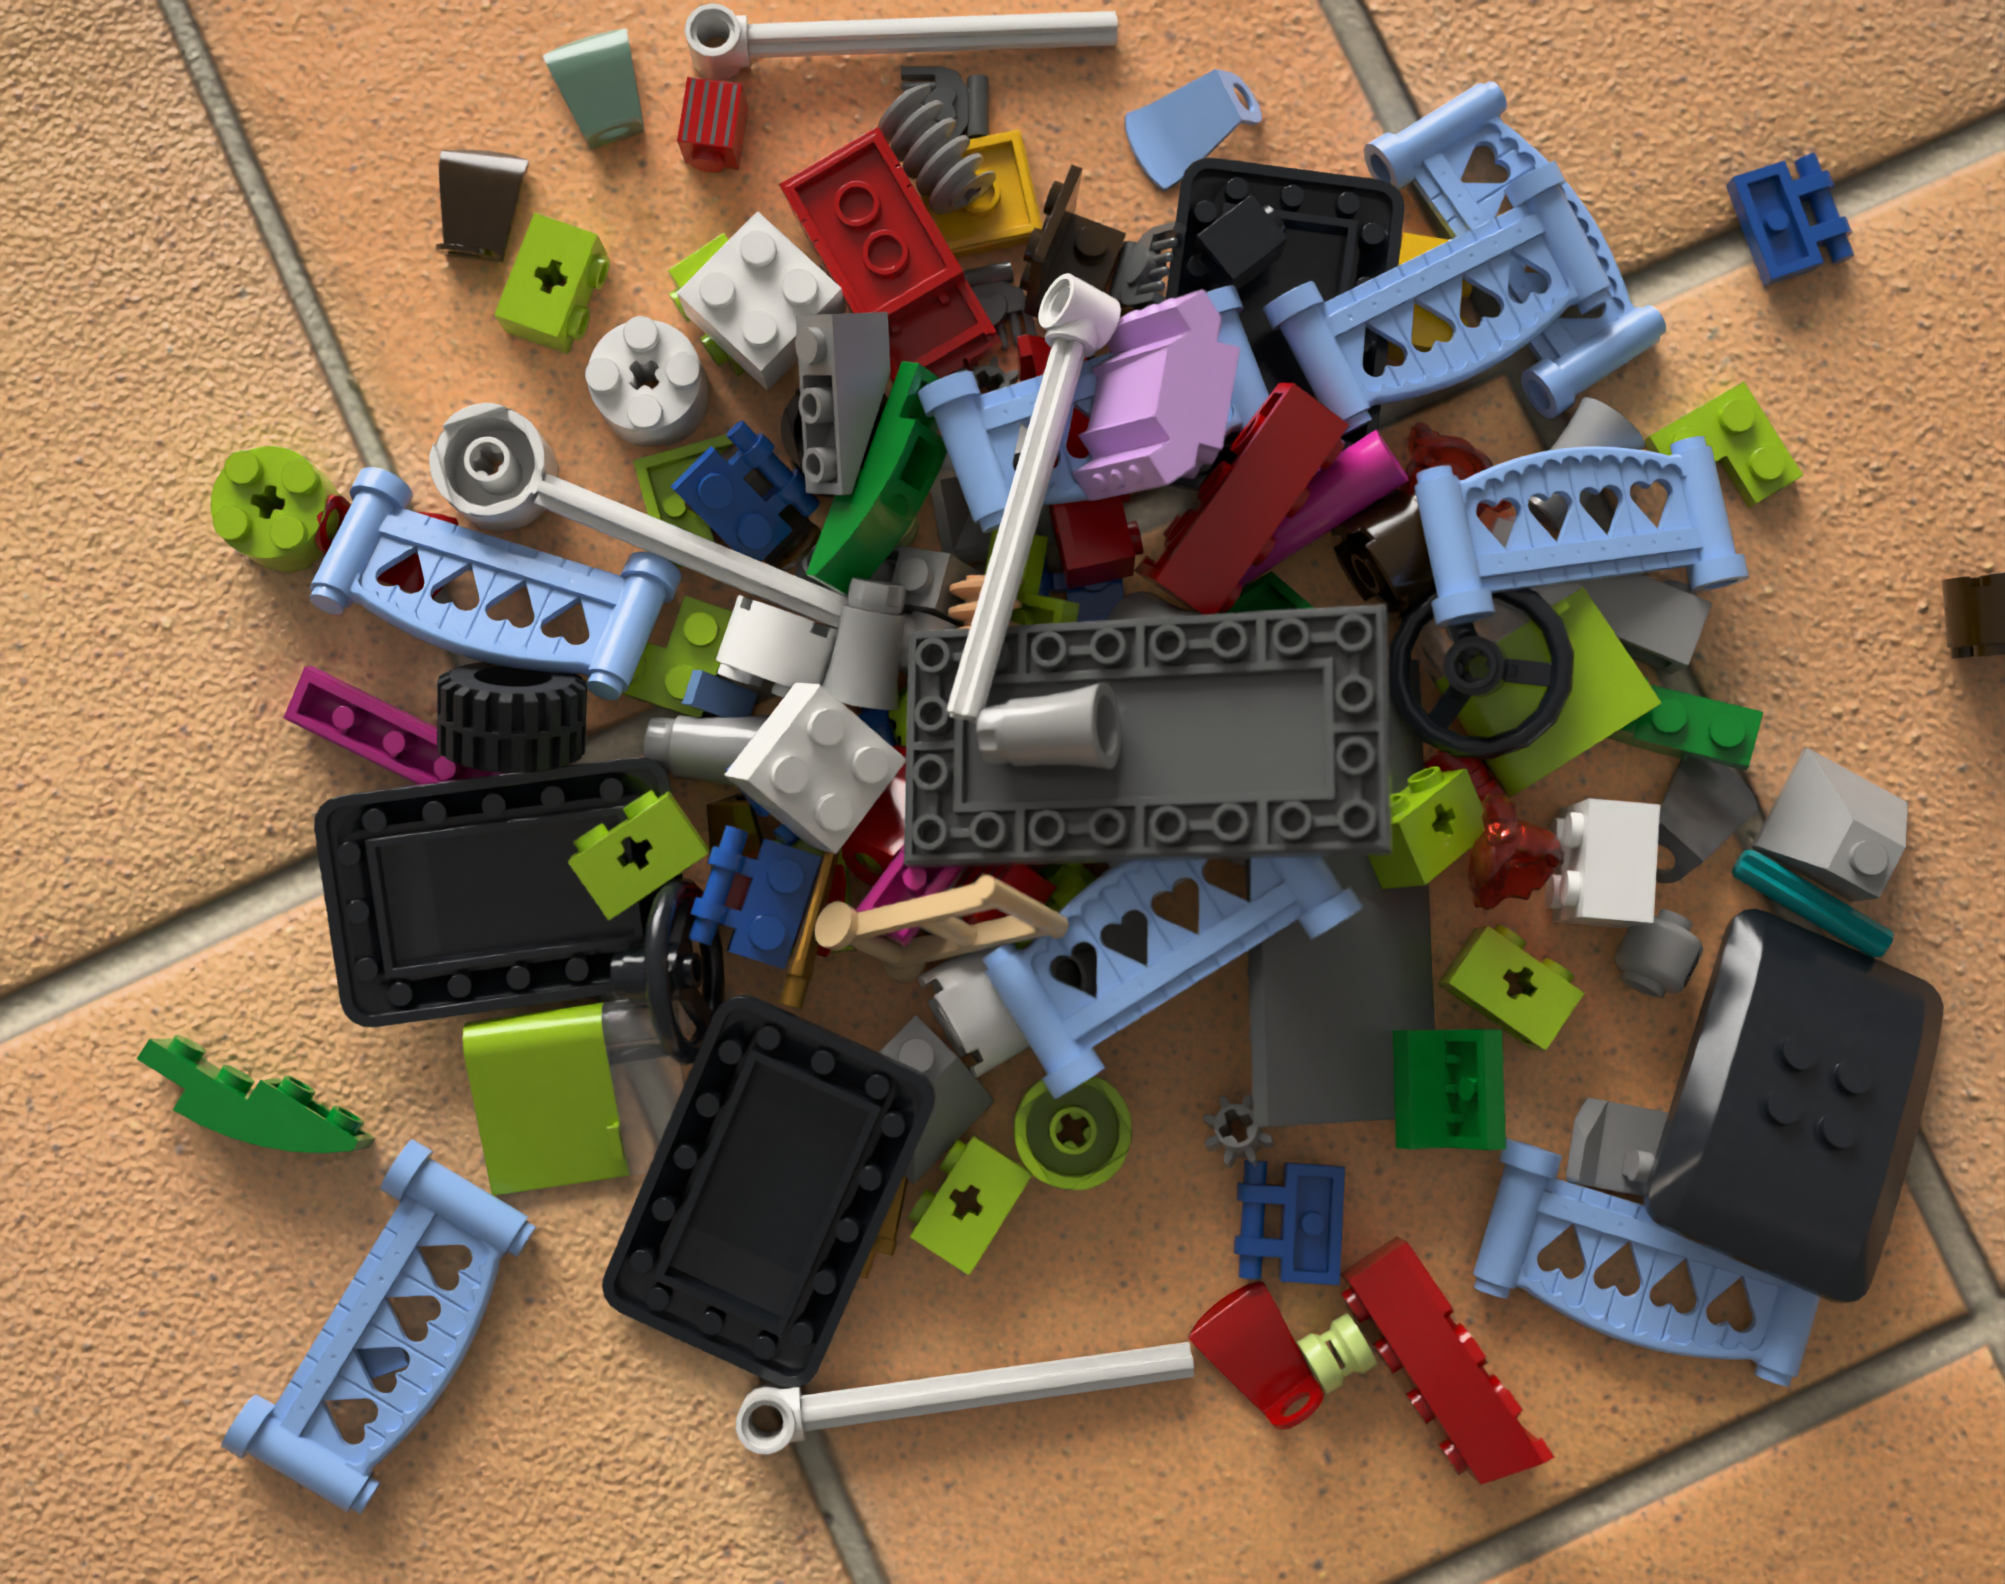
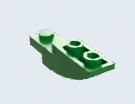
[806,361,947,596]
[1607,678,1763,771]
[136,1035,375,1153]

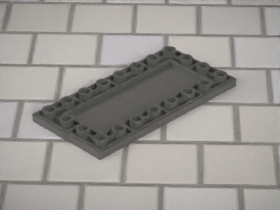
[904,604,1393,868]
[1244,659,1435,1127]

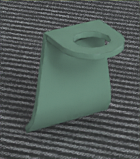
[543,29,645,149]

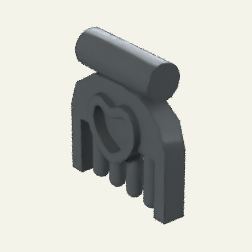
[901,66,989,141]
[1108,221,1187,310]
[963,261,1037,351]

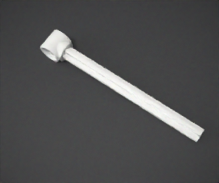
[685,3,1118,81]
[946,274,1121,723]
[534,473,958,675]
[736,1342,1194,1454]

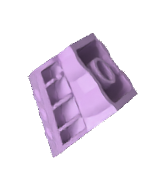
[1071,289,1240,501]

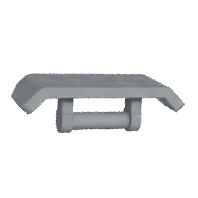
[1566,1097,1669,1196]

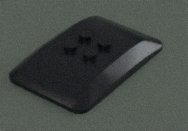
[1164,158,1404,491]
[314,757,693,1027]
[1644,909,1944,1304]
[602,994,936,1388]

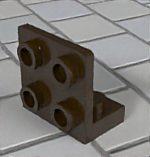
[1019,164,1126,319]

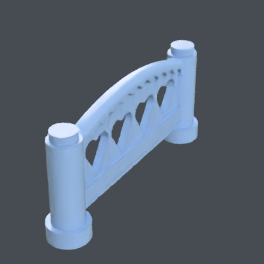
[1364,81,1666,419]
[1262,161,1613,437]
[918,285,1269,533]
[1414,436,1749,627]
[309,467,682,700]
[982,856,1363,1100]
[1473,1138,1821,1387]
[221,1139,536,1515]

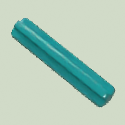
[1732,849,1894,958]

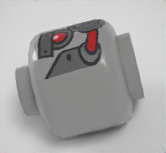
[1614,909,1703,999]

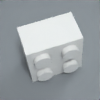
[677,211,846,391]
[724,683,906,854]
[1545,798,1660,928]

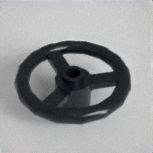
[1389,588,1575,760]
[610,878,725,1065]

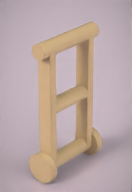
[815,875,1068,983]

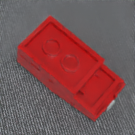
[779,126,1003,384]

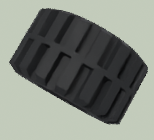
[437,662,587,773]

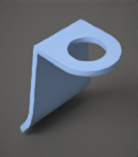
[1124,69,1262,192]

